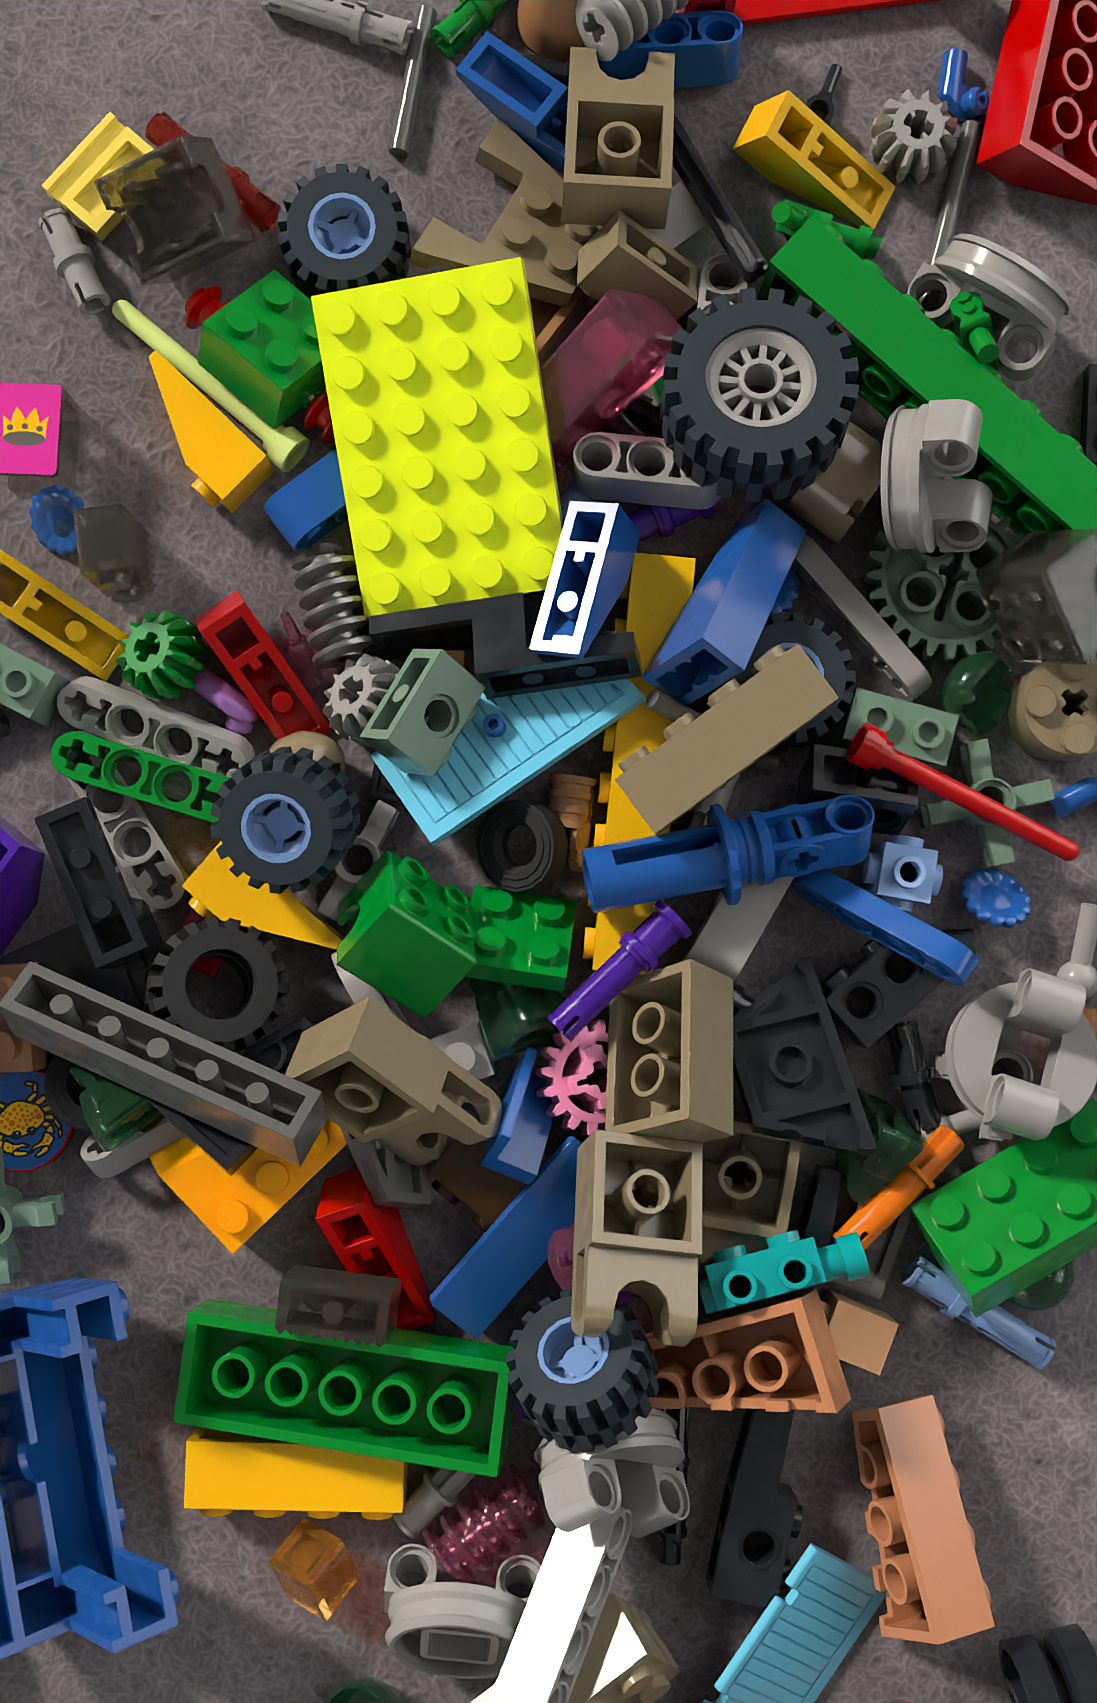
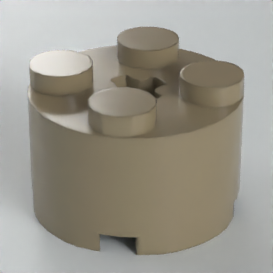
[780,421,883,544]
[1007,648,1097,762]

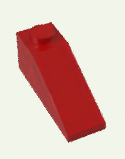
[194,590,333,740]
[315,1167,436,1330]

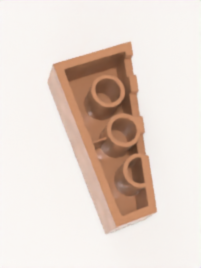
[645,1288,851,1413]
[851,1395,995,1645]

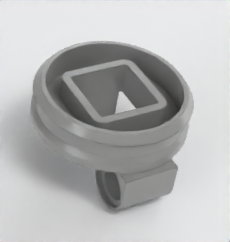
[907,233,1070,381]
[881,399,993,554]
[945,968,1097,1140]
[534,1409,690,1538]
[384,1544,541,1679]

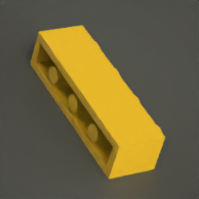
[184,1427,408,1520]

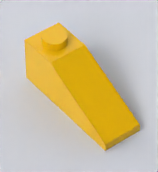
[732,90,896,230]
[149,350,275,513]
[0,549,129,682]
[182,841,345,949]

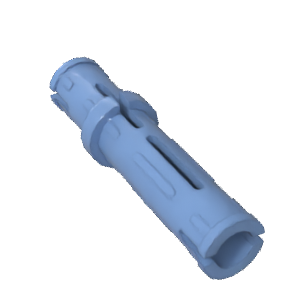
[901,1255,1056,1370]

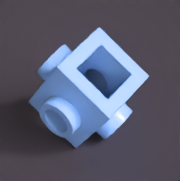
[862,835,943,913]

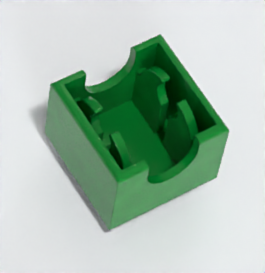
[337,851,476,1018]

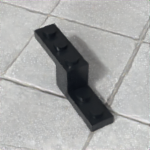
[369,592,642,699]
[34,797,165,1015]

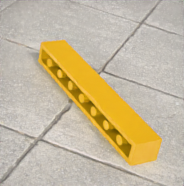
[582,552,696,975]

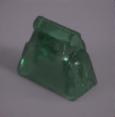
[469,978,566,1059]
[68,1064,160,1152]
[835,1088,924,1203]

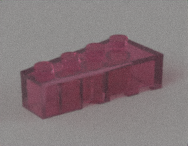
[540,289,682,476]

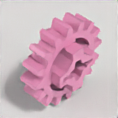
[534,1019,609,1136]

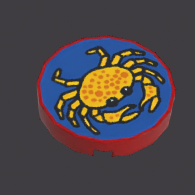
[0,1069,76,1172]

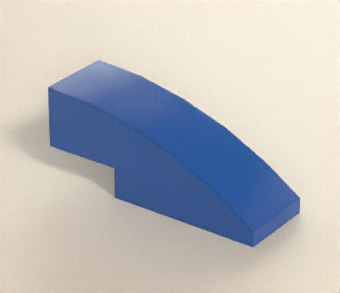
[455,31,568,175]

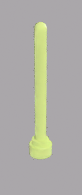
[112,300,310,472]

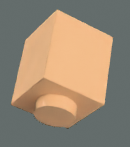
[820,1290,899,1375]

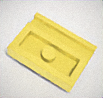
[42,112,169,241]

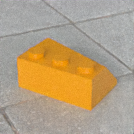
[147,1118,347,1254]

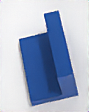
[480,1047,554,1185]

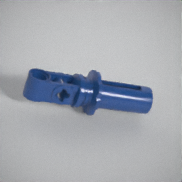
[581,795,875,913]

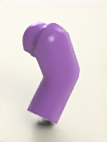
[193,669,258,736]

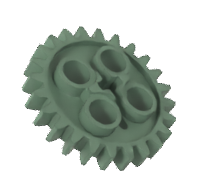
[862,505,1035,663]

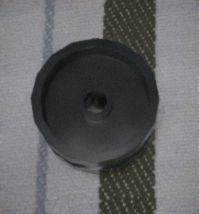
[998,1623,1097,1703]

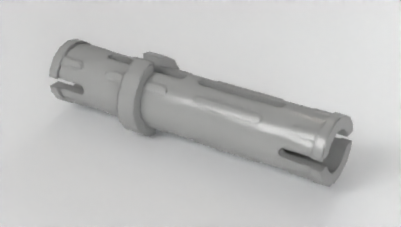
[261,0,413,55]

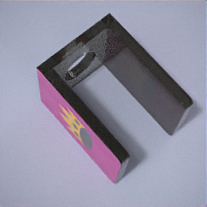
[0,382,81,493]

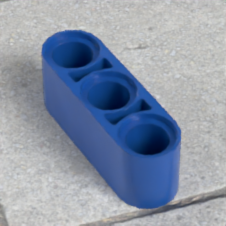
[597,10,743,89]
[263,448,348,552]

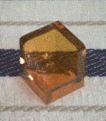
[268,1518,359,1622]

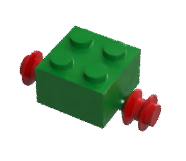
[185,269,335,446]

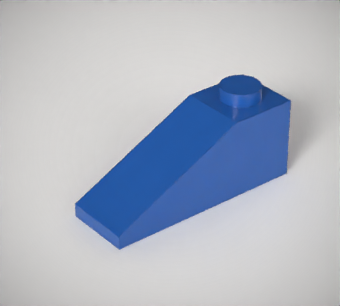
[530,501,640,658]

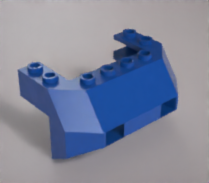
[0,1278,180,1660]

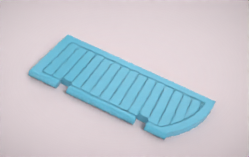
[370,679,646,847]
[702,1543,886,1703]

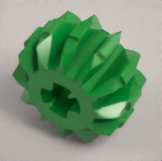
[116,609,209,701]

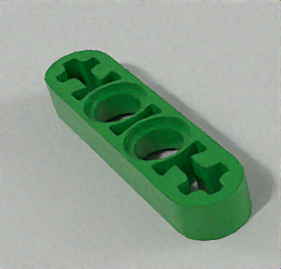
[51,731,229,823]

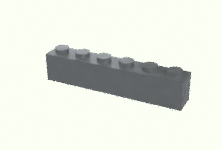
[0,961,328,1167]

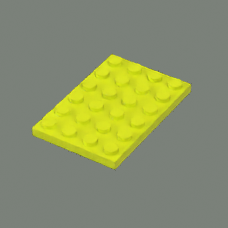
[311,257,563,618]

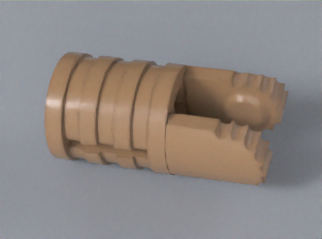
[547,774,597,872]

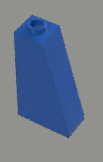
[642,499,806,706]

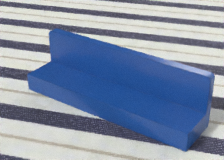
[430,1136,582,1340]

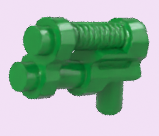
[772,199,882,259]
[949,291,999,372]

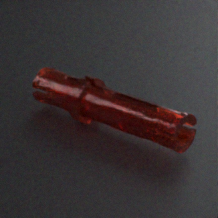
[145,112,281,232]

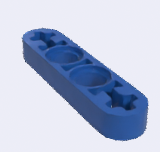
[791,869,979,986]

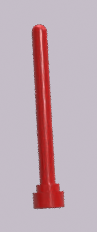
[846,722,1080,861]

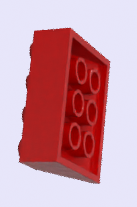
[976,0,1097,205]

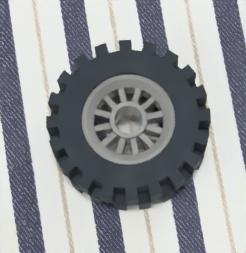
[660,288,859,502]

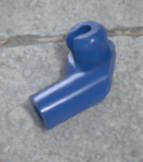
[938,48,990,122]

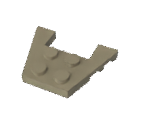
[409,119,602,307]

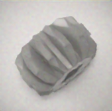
[870,89,957,185]
[322,653,400,747]

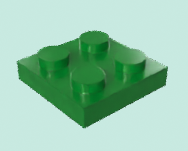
[465,885,577,992]

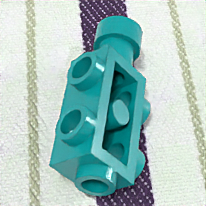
[698,1230,870,1315]

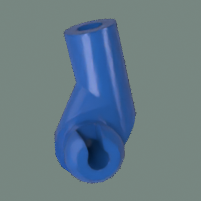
[1050,777,1097,820]

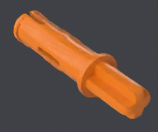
[832,1125,964,1251]

